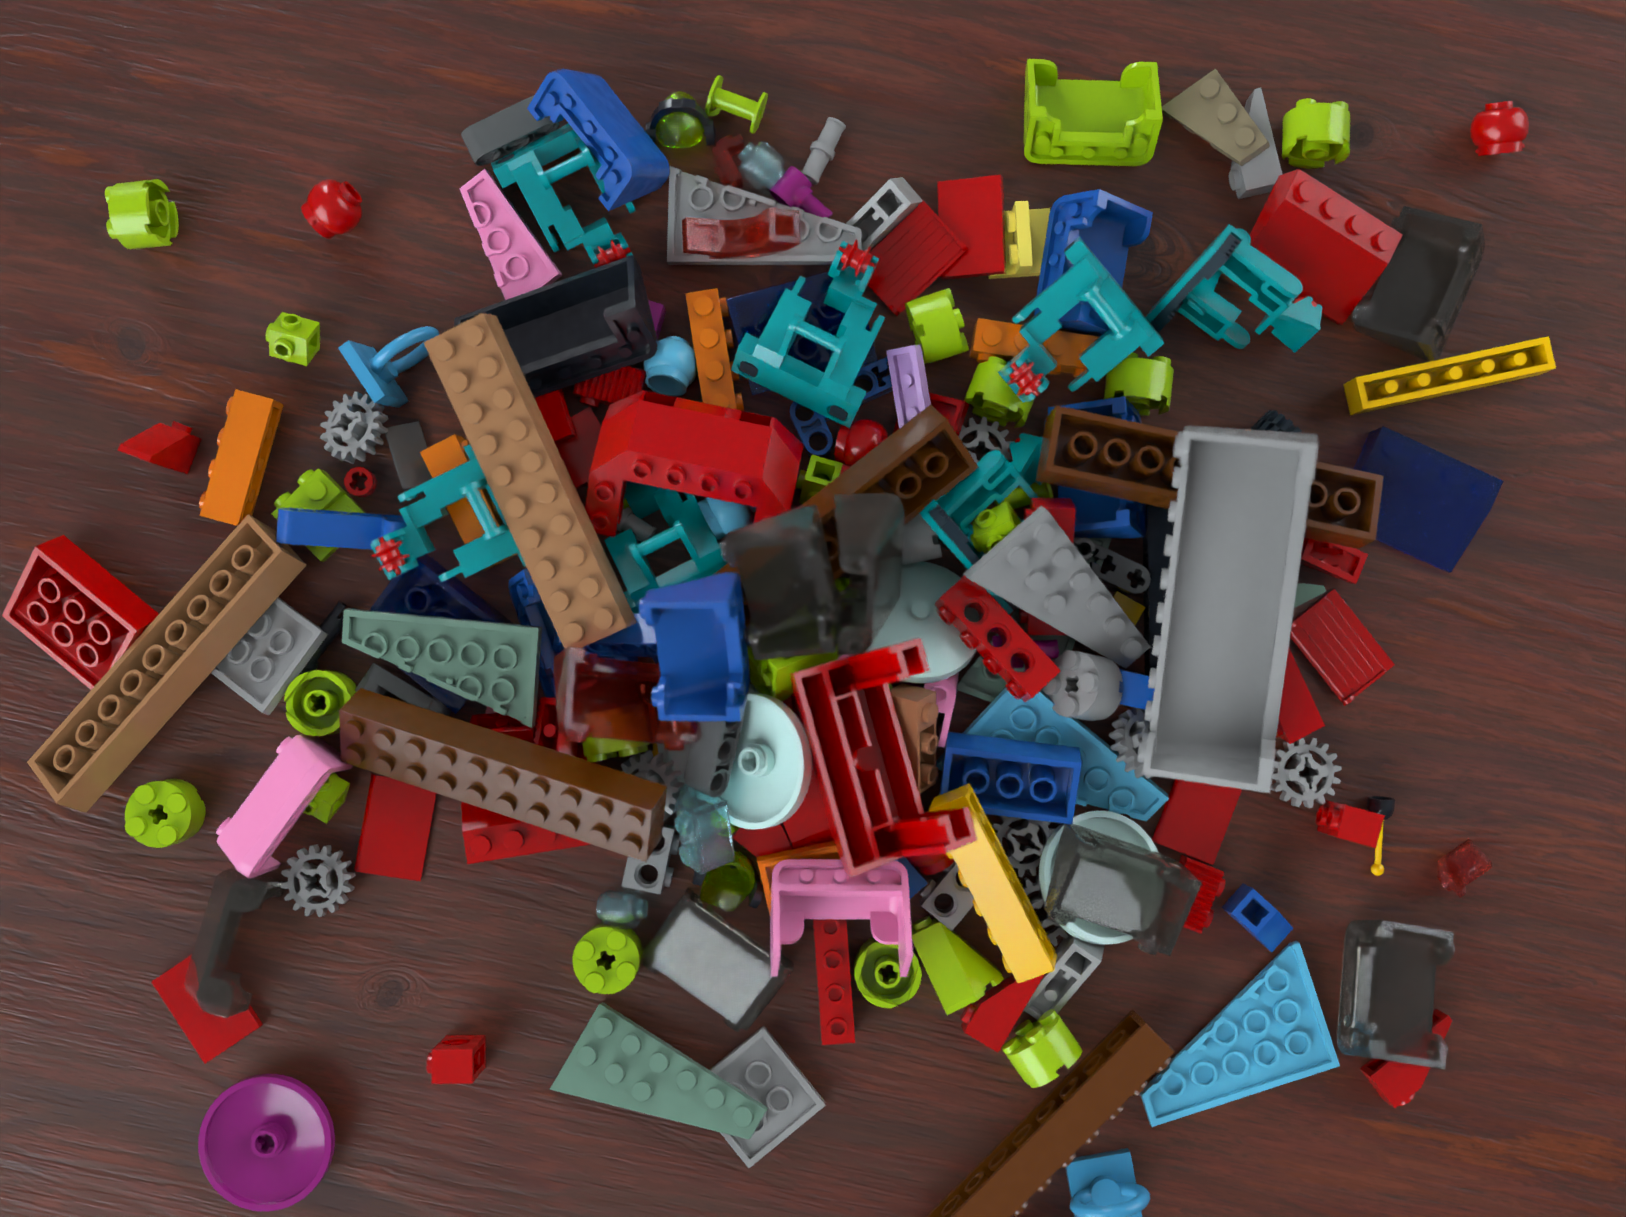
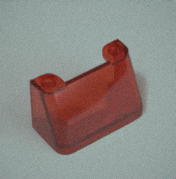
[553,647,697,751]

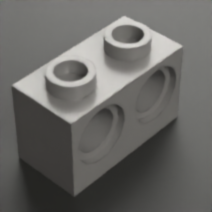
[622,824,681,894]
[919,862,974,931]

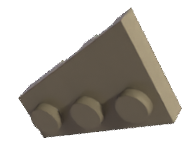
[1162,69,1270,166]

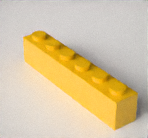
[1343,336,1556,416]
[929,783,1057,983]

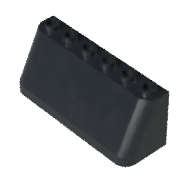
[454,255,658,398]

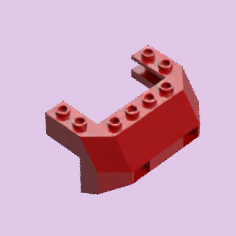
[585,390,804,546]
[790,637,978,878]

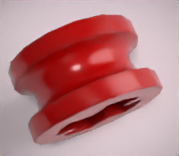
[344,467,377,497]

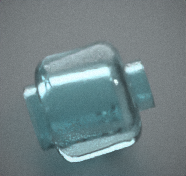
[737,141,786,190]
[597,886,648,930]

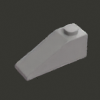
[1229,88,1282,199]
[846,177,923,251]
[1024,933,1105,1020]

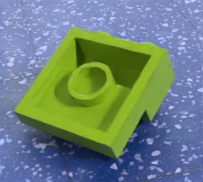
[271,468,366,562]

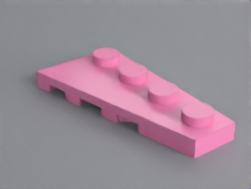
[460,169,562,300]

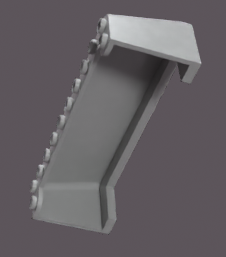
[1138,426,1318,793]

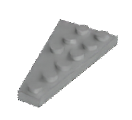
[667,166,862,265]
[964,506,1150,668]

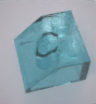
[675,783,735,875]

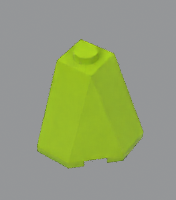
[911,916,1004,1015]

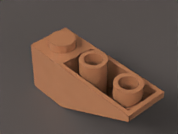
[890,683,938,794]

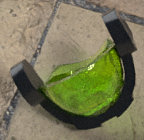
[645,91,716,149]
[692,848,764,911]

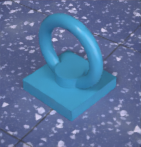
[338,326,440,408]
[1065,1148,1150,1217]

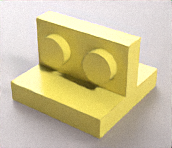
[988,201,1050,279]

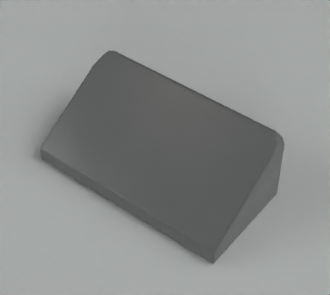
[385,421,433,491]

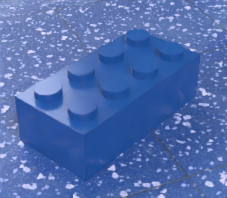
[939,732,1082,824]

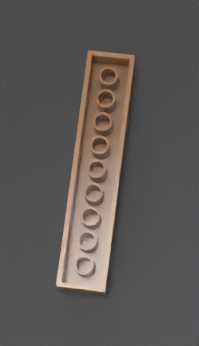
[424,313,637,654]
[27,514,306,813]

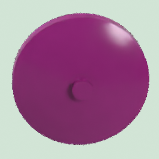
[198,1074,335,1212]

